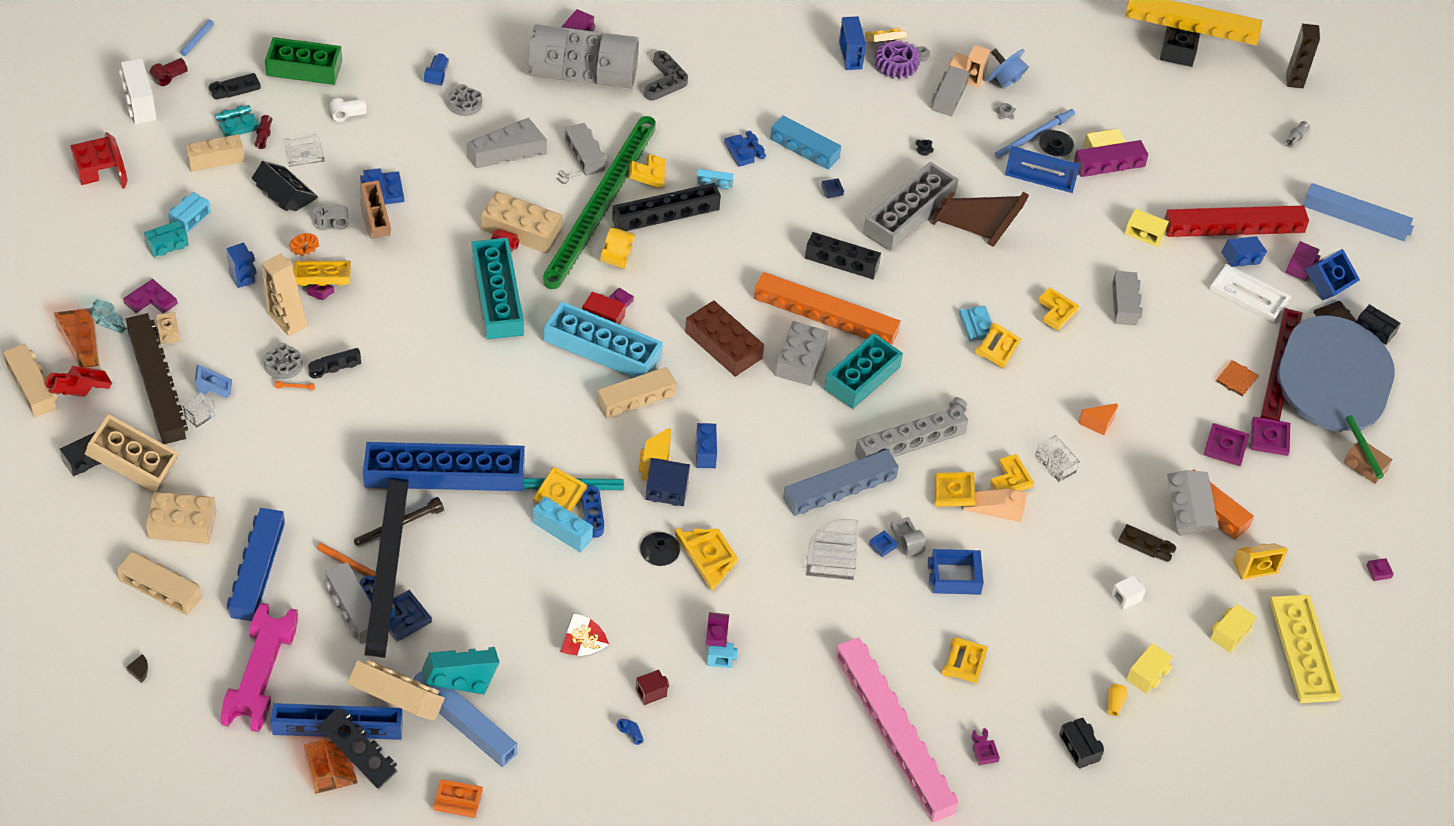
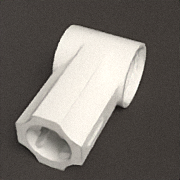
[329,98,367,122]

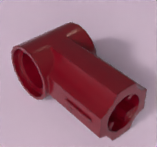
[149,58,188,86]

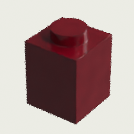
[635,669,669,705]

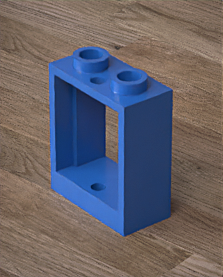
[839,16,866,70]
[928,549,984,595]

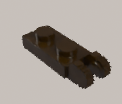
[1118,524,1177,562]

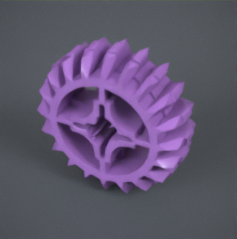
[874,39,920,79]

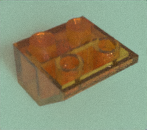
[304,739,358,794]

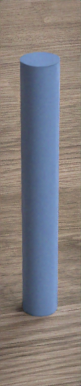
[180,19,214,56]

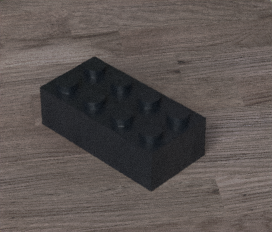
[1159,26,1200,67]

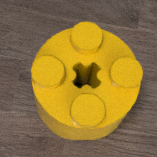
[600,227,635,269]

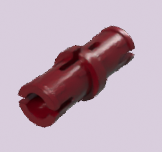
[254,115,273,149]

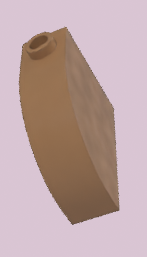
[360,180,391,239]

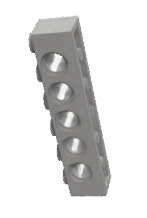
[855,406,968,460]

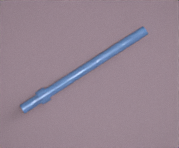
[994,109,1075,158]

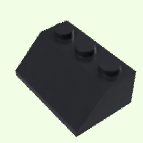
[251,160,318,211]

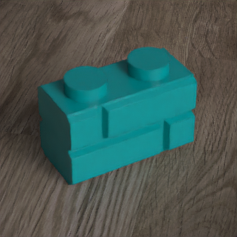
[144,220,189,258]

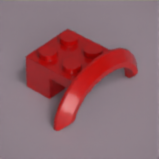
[70,132,128,189]

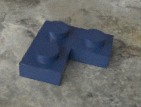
[389,590,432,642]

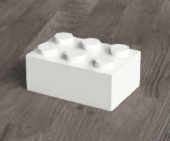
[119,59,156,124]

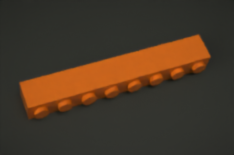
[754,272,901,345]

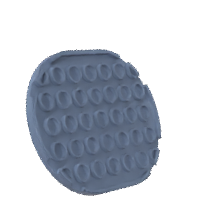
[1277,316,1395,432]

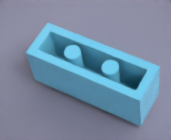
[533,496,593,553]

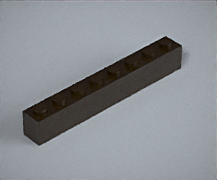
[125,313,188,444]

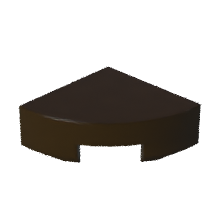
[126,654,148,683]

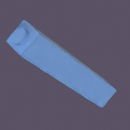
[1303,183,1414,241]
[413,672,517,767]

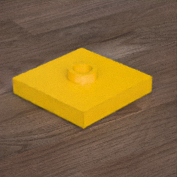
[533,466,588,512]
[935,472,975,507]

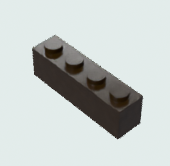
[1286,23,1320,89]

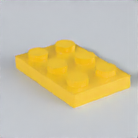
[294,261,351,286]

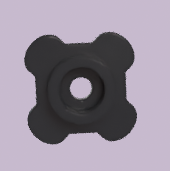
[915,140,934,156]

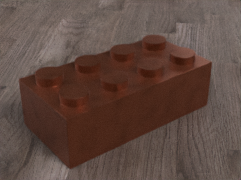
[685,300,764,377]

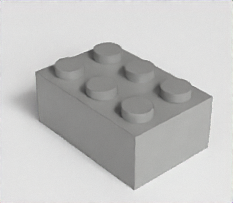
[775,321,829,386]

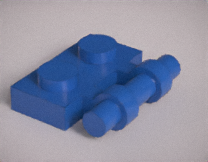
[724,131,766,167]

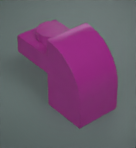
[706,612,729,647]

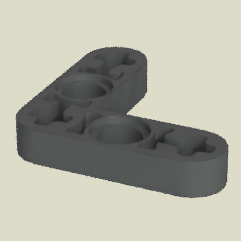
[644,51,688,101]

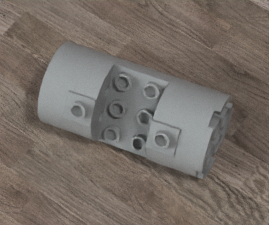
[528,24,639,89]

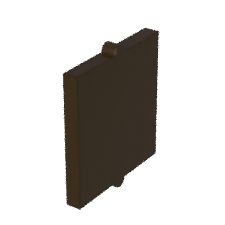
[1313,301,1357,323]

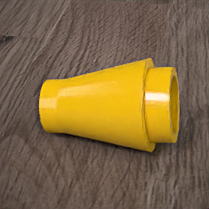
[1107,684,1128,716]

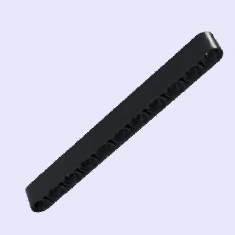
[364,478,409,658]

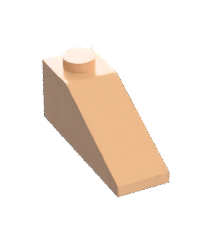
[963,489,1027,522]

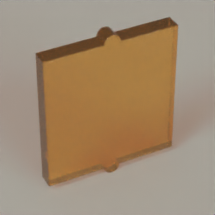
[1216,360,1259,397]

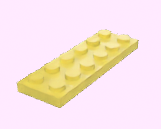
[1269,595,1341,703]

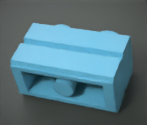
[168,192,211,233]

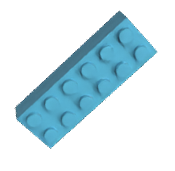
[544,302,663,378]

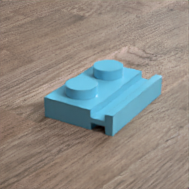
[959,306,995,341]

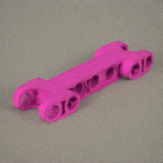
[221,603,298,732]

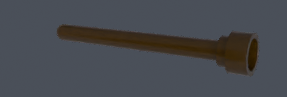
[354,497,444,545]

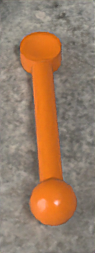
[274,381,315,390]

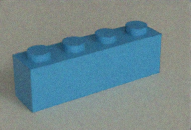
[770,115,841,170]

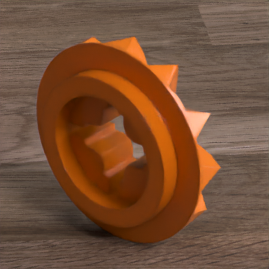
[289,233,319,256]

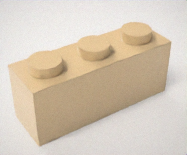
[186,134,245,172]

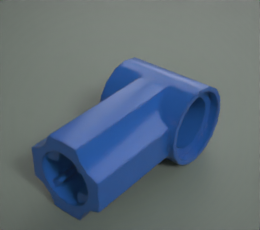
[424,53,449,86]

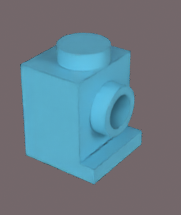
[707,642,738,668]

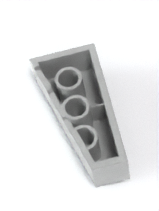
[467,117,547,168]

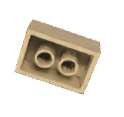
[146,492,217,544]

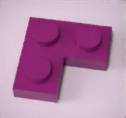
[123,279,178,314]

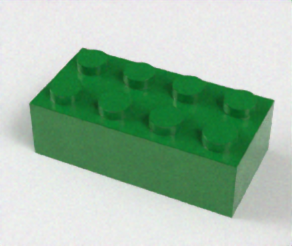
[265,37,342,85]

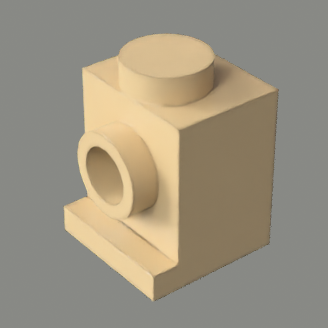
[156,312,180,344]

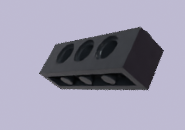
[805,232,881,280]
[318,708,398,789]

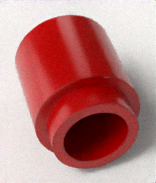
[491,229,520,252]

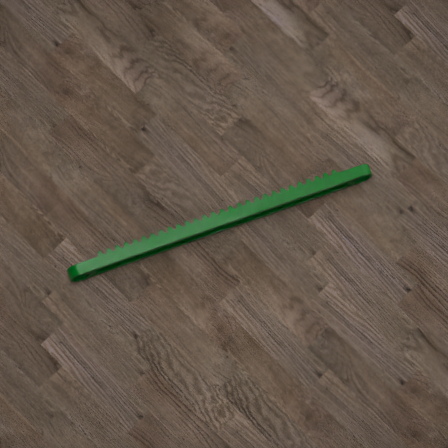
[543,116,656,289]

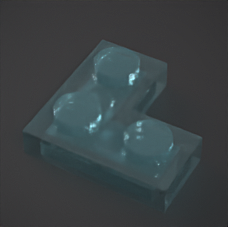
[88,299,127,333]

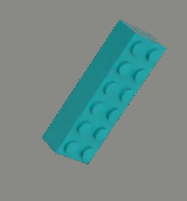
[471,238,524,340]

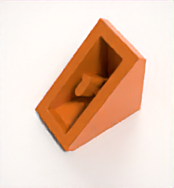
[1078,403,1118,435]

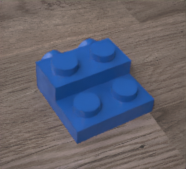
[360,168,404,204]

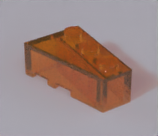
[54,308,100,368]

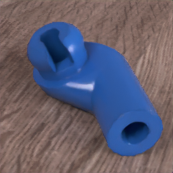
[617,719,644,745]

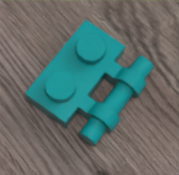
[215,105,259,137]

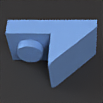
[195,365,232,398]

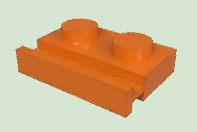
[433,779,483,818]

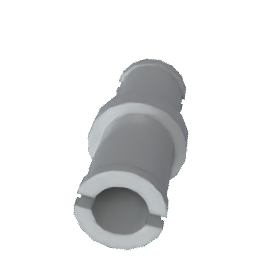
[1284,121,1310,148]

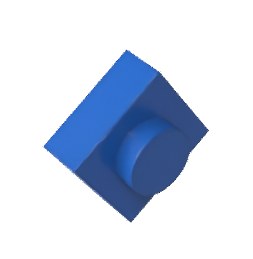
[869,530,898,557]

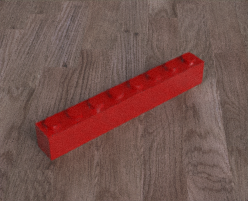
[1164,205,1309,237]

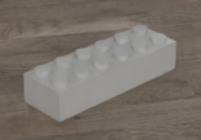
[863,161,958,251]

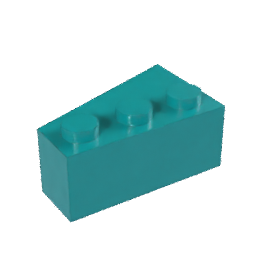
[422,647,500,695]

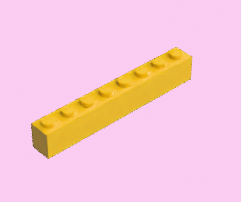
[1125,0,1263,46]

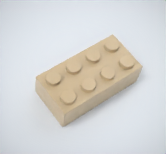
[481,191,563,253]
[85,414,179,492]
[347,660,445,721]

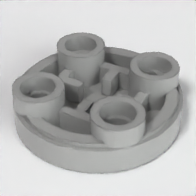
[447,84,482,116]
[263,343,303,379]

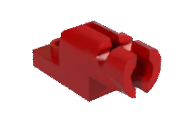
[45,365,112,397]

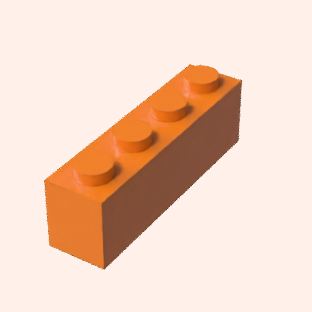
[1192,469,1254,540]

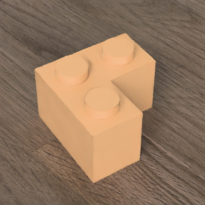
[949,45,991,87]

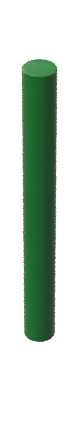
[1346,415,1384,479]

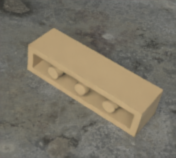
[3,343,58,417]
[597,367,677,418]
[117,552,202,615]

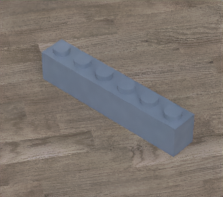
[783,449,899,516]

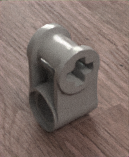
[314,205,349,230]

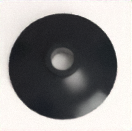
[1039,130,1074,157]
[640,532,680,566]

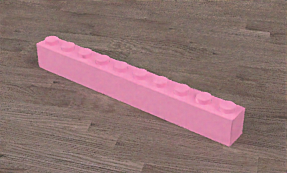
[835,637,958,823]

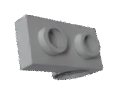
[890,517,926,557]

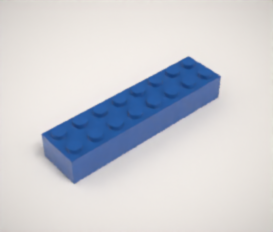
[363,442,525,491]

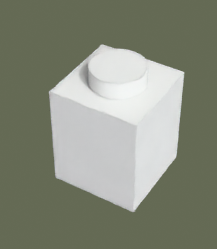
[1111,575,1146,610]

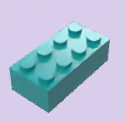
[824,333,903,409]

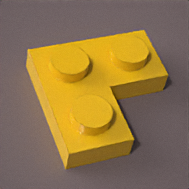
[629,154,665,189]
[1038,287,1079,331]
[990,454,1034,491]

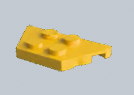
[675,528,738,591]

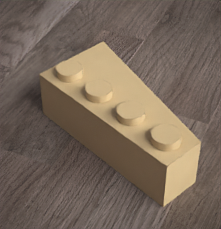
[262,253,307,336]

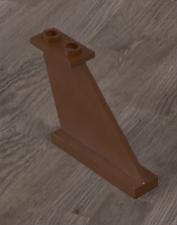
[931,192,1029,247]

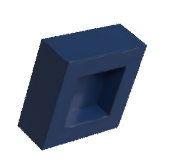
[821,178,844,198]

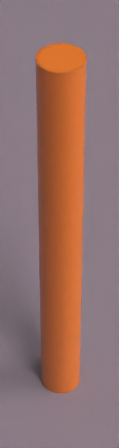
[317,543,376,577]

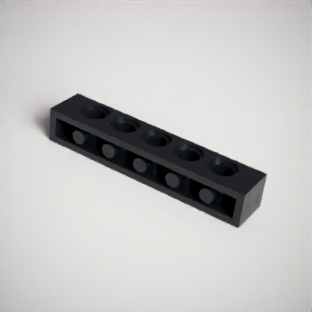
[612,183,721,231]

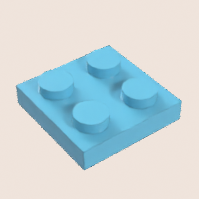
[697,169,733,190]

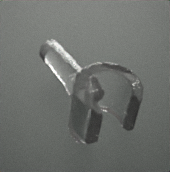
[556,170,582,184]

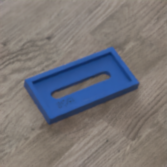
[1005,146,1080,193]

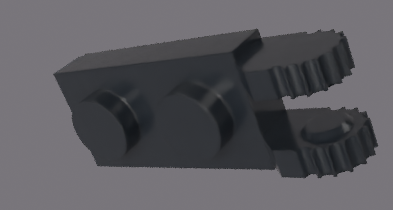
[208,73,261,100]
[308,348,361,379]

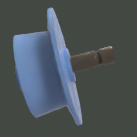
[987,48,1029,89]

